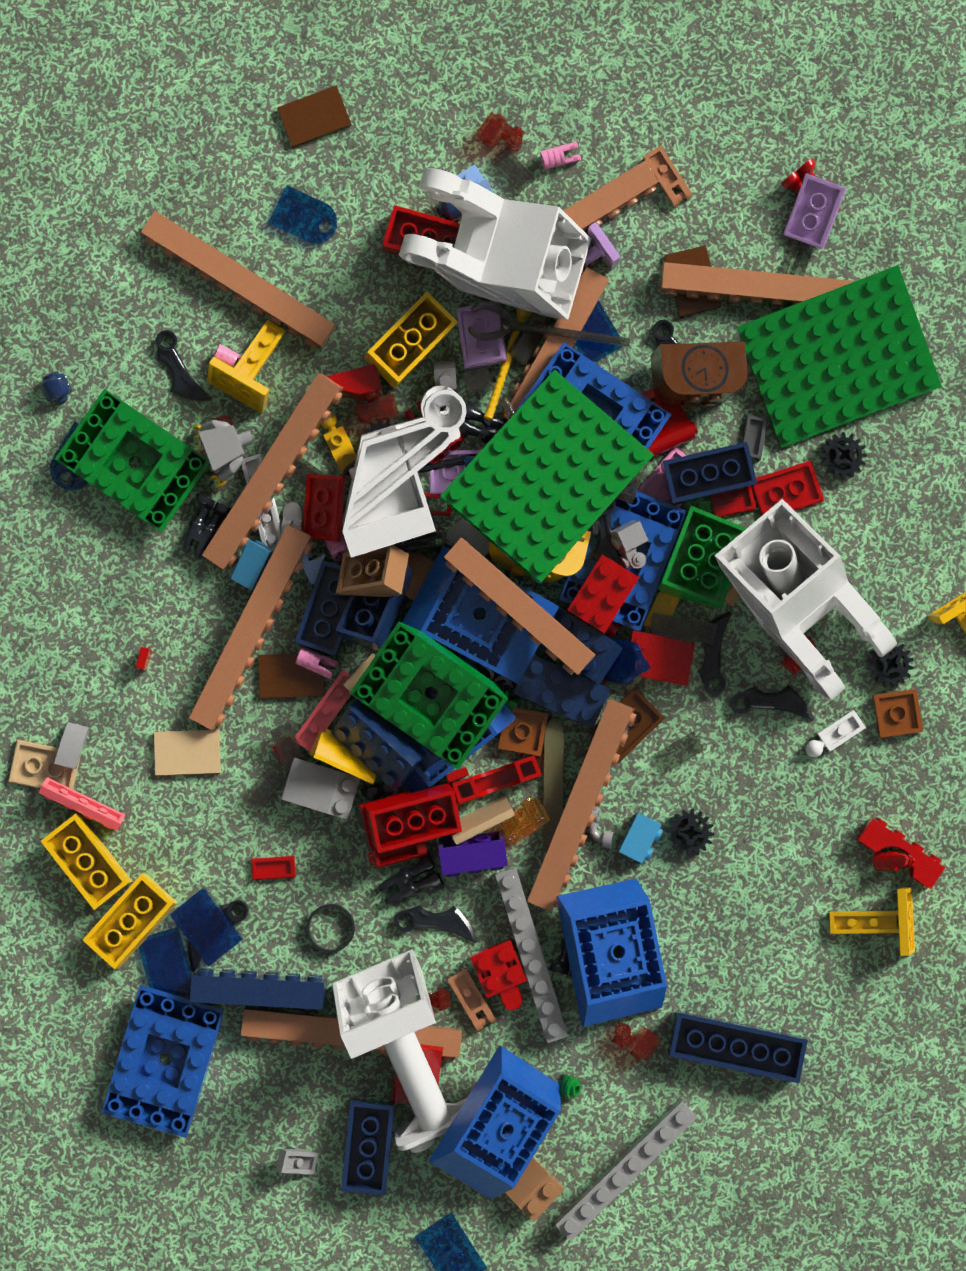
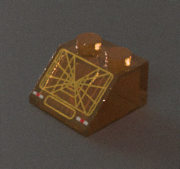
[500,796,552,846]

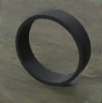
[307,904,355,953]

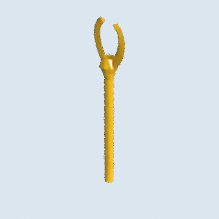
[484,308,532,420]

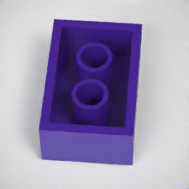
[438,830,508,877]

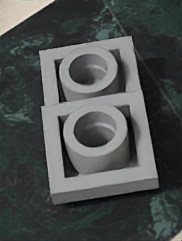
[54,722,89,769]

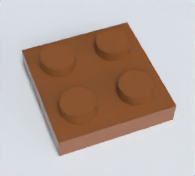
[872,689,923,738]
[498,706,548,756]

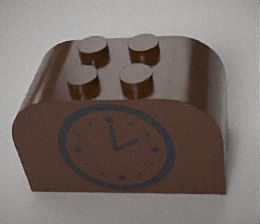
[650,342,748,408]

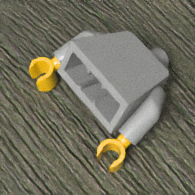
[193,420,254,488]

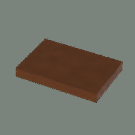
[277,85,352,148]
[664,245,721,318]
[259,653,325,698]
[589,687,665,763]

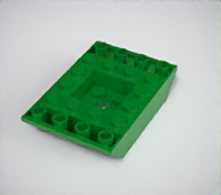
[55,389,210,533]
[350,622,508,770]

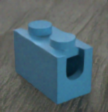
[231,540,274,591]
[618,813,663,863]

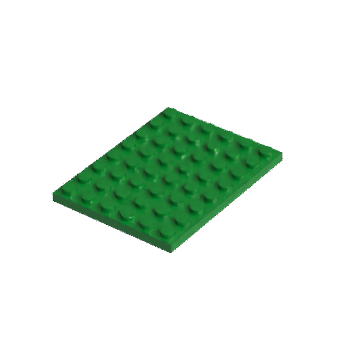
[736,265,942,448]
[440,370,654,584]

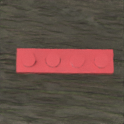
[293,669,352,752]
[38,777,125,831]

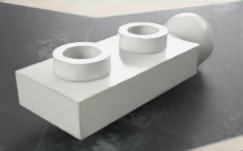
[806,710,866,757]

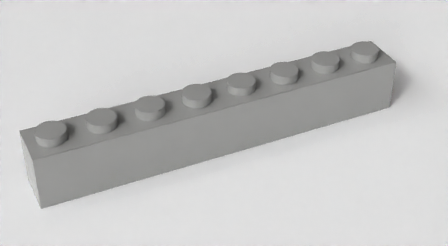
[495,867,568,1043]
[555,1098,697,1241]

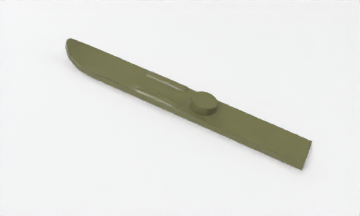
[543,718,564,847]

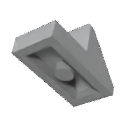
[276,1146,319,1175]

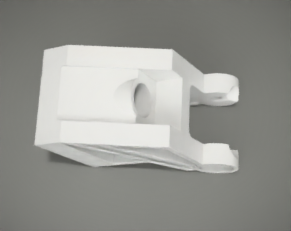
[399,168,591,320]
[342,385,466,558]
[715,499,897,701]

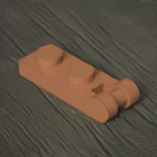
[643,146,692,208]
[447,968,497,1032]

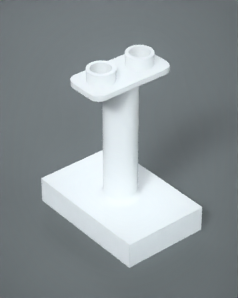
[332,949,467,1153]

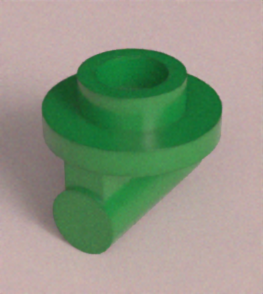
[502,689,521,710]
[560,1074,581,1099]

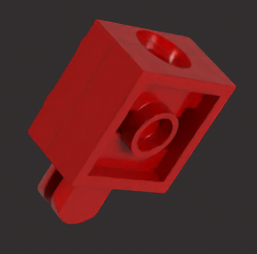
[470,939,527,1010]

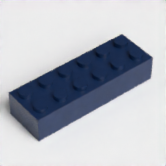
[190,968,327,1010]
[667,1010,808,1083]

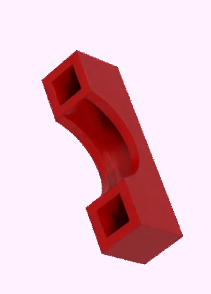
[452,755,542,804]
[855,817,946,889]

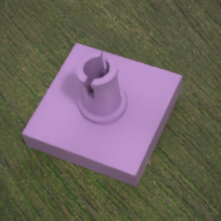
[584,222,620,271]

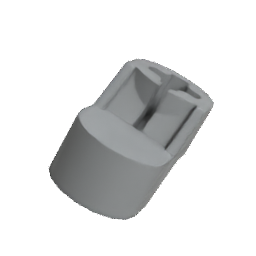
[281,502,304,534]

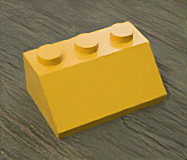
[309,729,376,784]

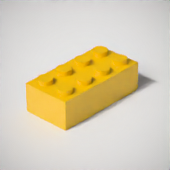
[41,814,133,910]
[83,874,178,969]

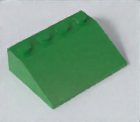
[657,506,747,609]

